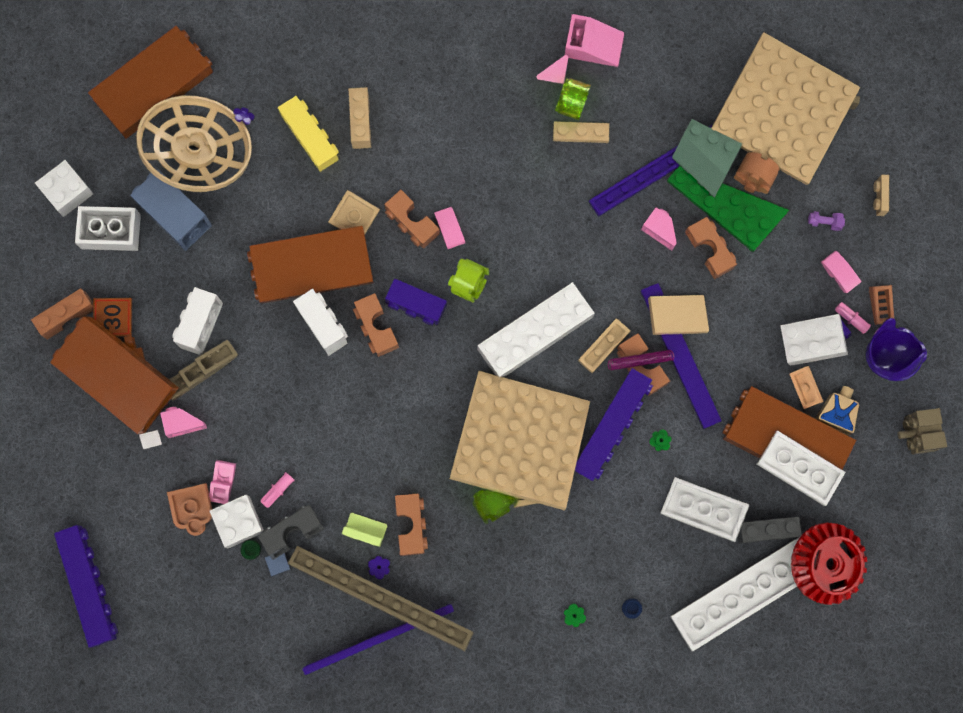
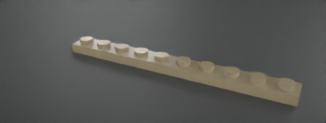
[288,546,474,652]

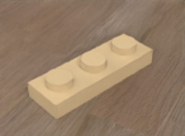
[553,122,609,143]
[578,318,630,373]

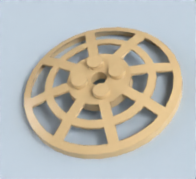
[136,96,252,192]

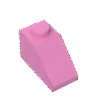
[641,207,677,251]
[160,407,207,438]

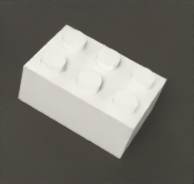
[75,206,141,251]
[173,287,223,355]
[293,289,348,356]
[780,314,848,366]

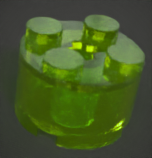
[555,78,591,120]
[472,489,518,524]

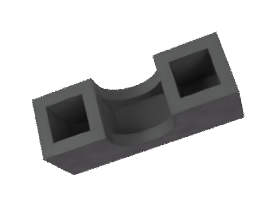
[258,505,324,560]
[738,517,802,544]

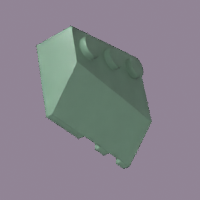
[672,119,742,198]

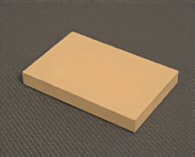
[648,295,709,335]

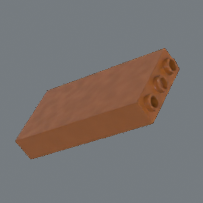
[88,26,213,139]
[247,226,374,304]
[50,316,179,434]
[722,386,856,470]

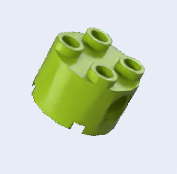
[448,258,489,303]

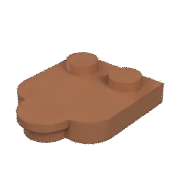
[167,483,212,536]

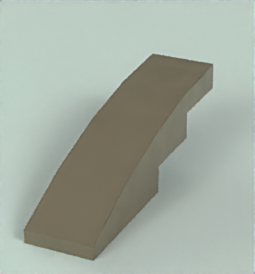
[169,339,238,401]

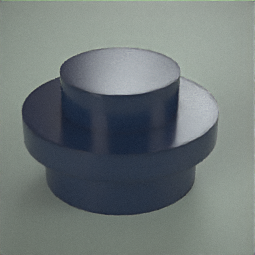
[622,599,642,619]

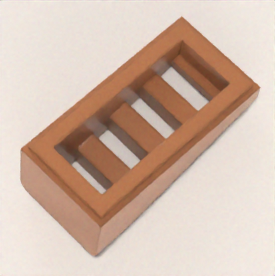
[869,285,894,325]

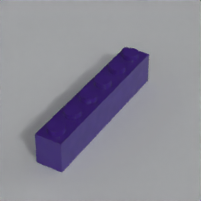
[575,368,654,481]
[54,525,118,648]

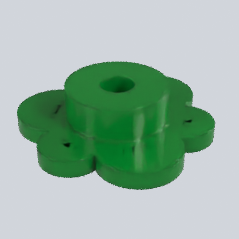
[649,430,672,451]
[564,604,586,627]

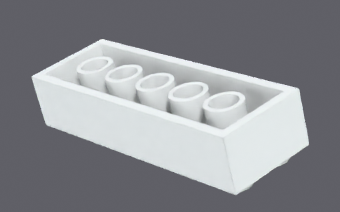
[477,282,594,378]

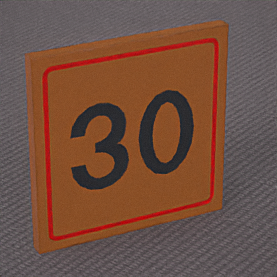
[93,298,132,336]

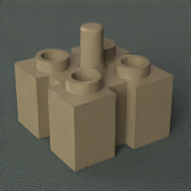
[898,408,947,455]

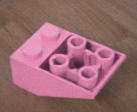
[564,14,624,67]

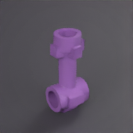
[808,211,845,231]

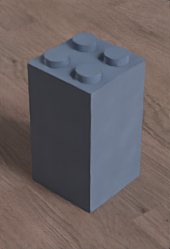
[130,169,213,251]

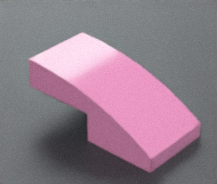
[434,207,465,249]
[821,251,861,293]
[209,460,236,504]

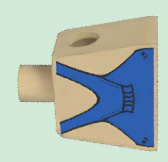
[815,386,859,435]

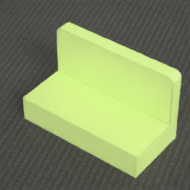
[342,513,387,547]

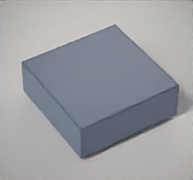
[265,553,290,576]

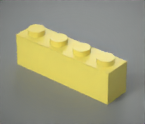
[278,96,339,172]

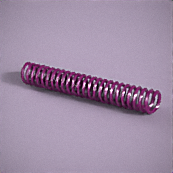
[608,350,674,371]

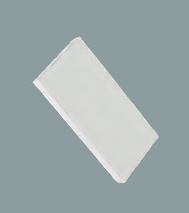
[757,431,845,506]
[661,477,749,542]

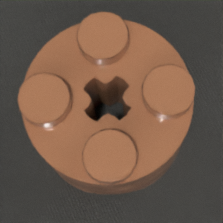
[734,152,779,194]

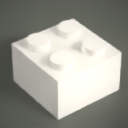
[35,160,93,217]
[210,495,264,548]

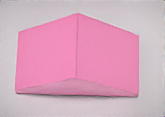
[536,55,568,84]

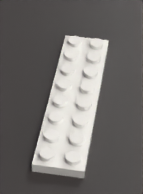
[670,537,817,651]

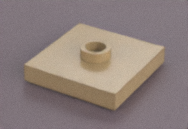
[328,190,380,234]

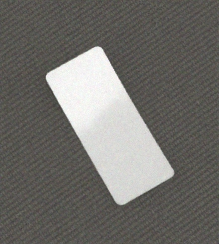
[139,430,162,449]

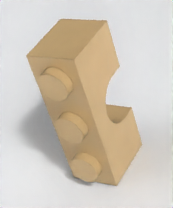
[349,88,371,149]

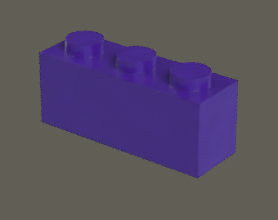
[385,278,447,326]

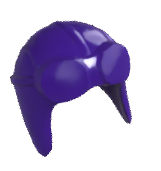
[865,318,927,381]

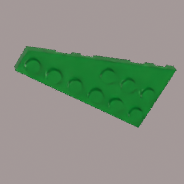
[667,166,789,252]

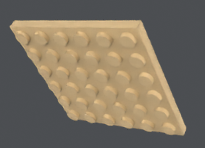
[711,32,860,185]
[450,371,590,510]

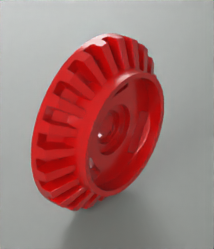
[791,523,867,605]

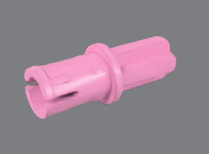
[835,302,871,334]
[260,472,295,508]

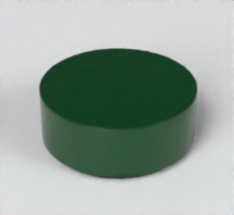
[240,540,261,560]

